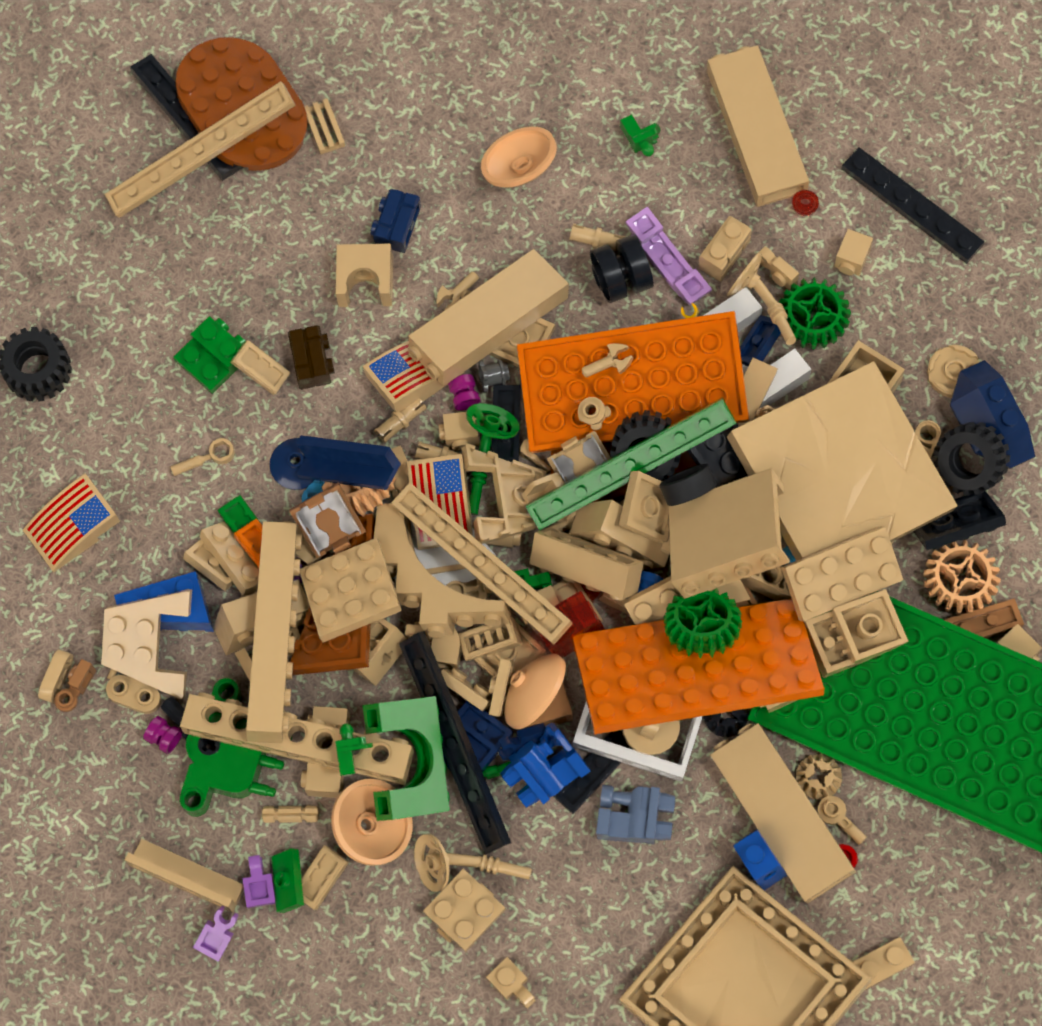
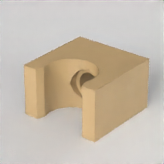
[336,244,393,307]

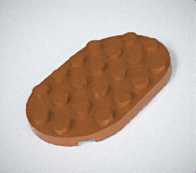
[176,37,307,171]

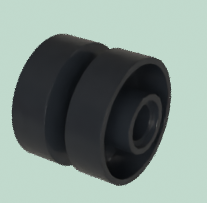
[590,234,654,303]

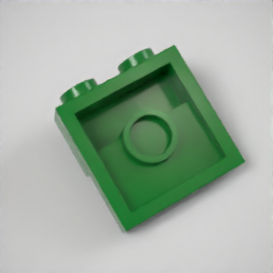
[173,316,245,394]

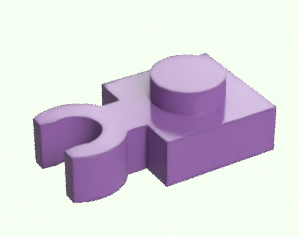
[193,906,238,962]

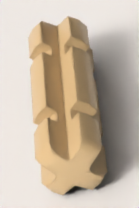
[262,806,319,823]

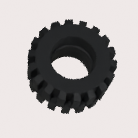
[0,327,72,402]
[610,410,681,481]
[933,422,1010,496]

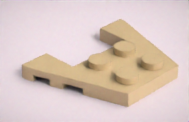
[462,444,547,544]
[101,589,192,699]

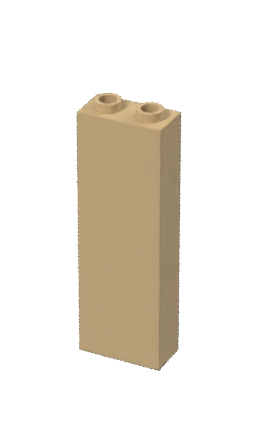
[707,45,809,207]
[408,249,569,386]
[710,723,856,904]

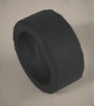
[659,464,717,506]

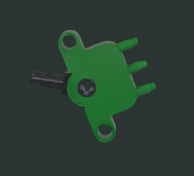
[161,678,292,817]

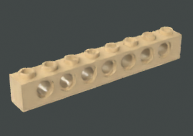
[180,692,414,785]

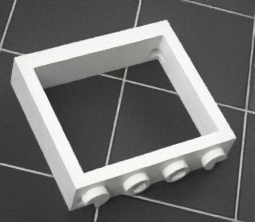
[572,701,702,782]

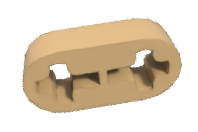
[38,649,73,703]

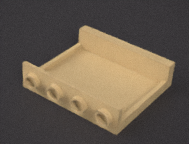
[669,468,790,599]

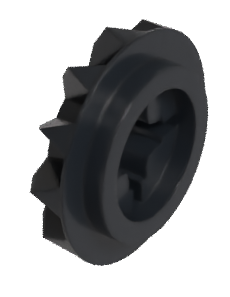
[703,708,749,737]

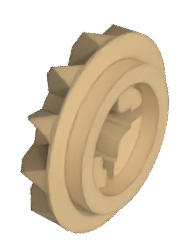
[796,754,842,800]

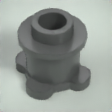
[478,360,510,393]

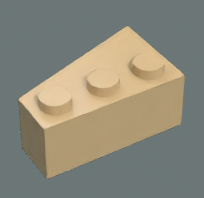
[569,500,669,571]
[213,579,310,656]

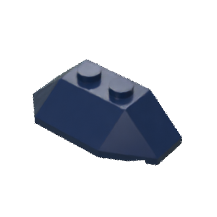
[950,360,1036,469]

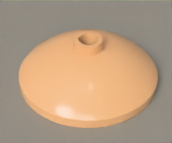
[481,127,557,188]
[504,653,566,729]
[331,779,413,866]

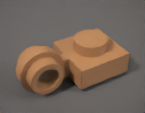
[54,659,96,712]

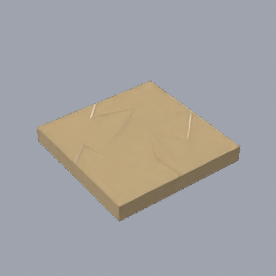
[727,361,957,561]
[619,866,871,1026]

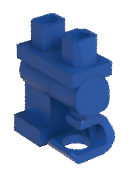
[500,723,590,808]

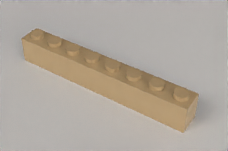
[246,521,302,743]

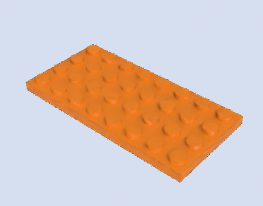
[517,311,750,453]
[573,598,824,735]

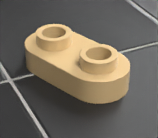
[106,675,162,714]

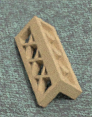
[125,839,244,913]

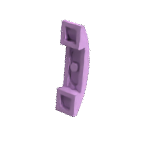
[626,207,712,306]

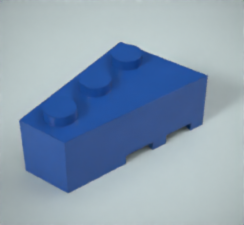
[114,571,214,632]

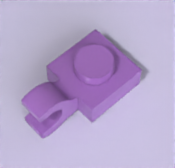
[242,855,276,908]

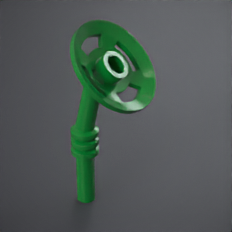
[466,403,520,515]

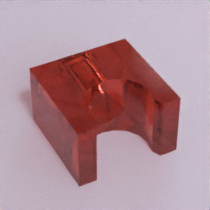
[539,591,606,658]

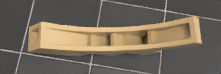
[374,503,511,638]

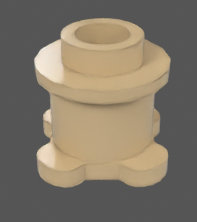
[578,397,611,431]

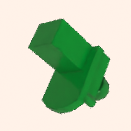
[620,114,661,157]
[335,723,373,776]

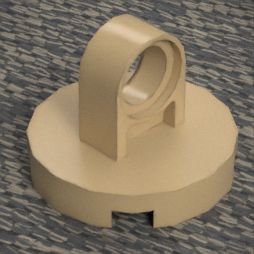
[623,720,680,756]

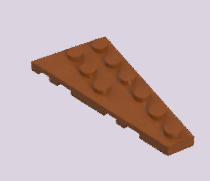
[290,514,376,676]

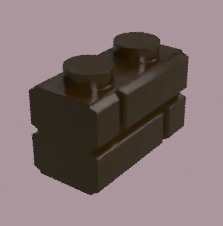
[288,325,335,390]

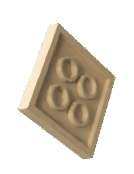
[300,538,402,642]

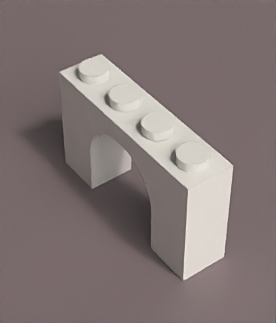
[703,287,811,408]

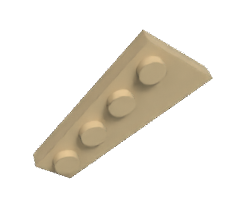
[623,576,750,625]

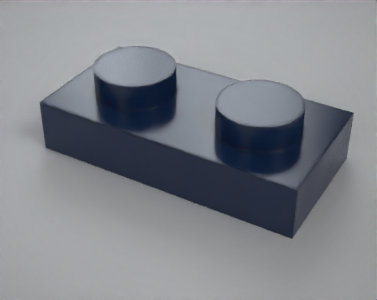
[740,315,781,366]

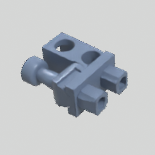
[596,785,676,845]

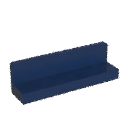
[296,435,401,490]

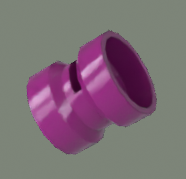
[448,374,481,411]
[143,716,183,755]

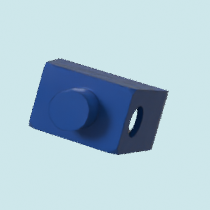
[733,829,788,891]

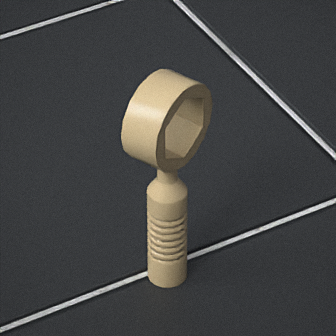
[170,438,235,476]

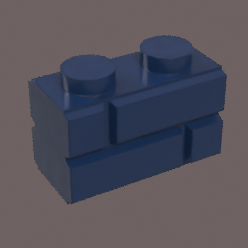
[370,189,421,253]

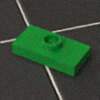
[217,495,261,533]
[271,848,304,913]

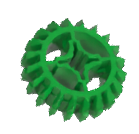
[779,277,851,350]
[664,588,742,659]

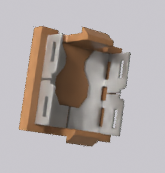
[289,483,366,558]

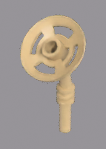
[726,252,796,345]
[414,834,532,892]

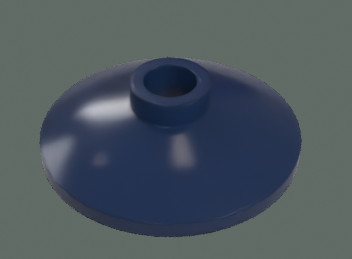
[270,438,314,490]

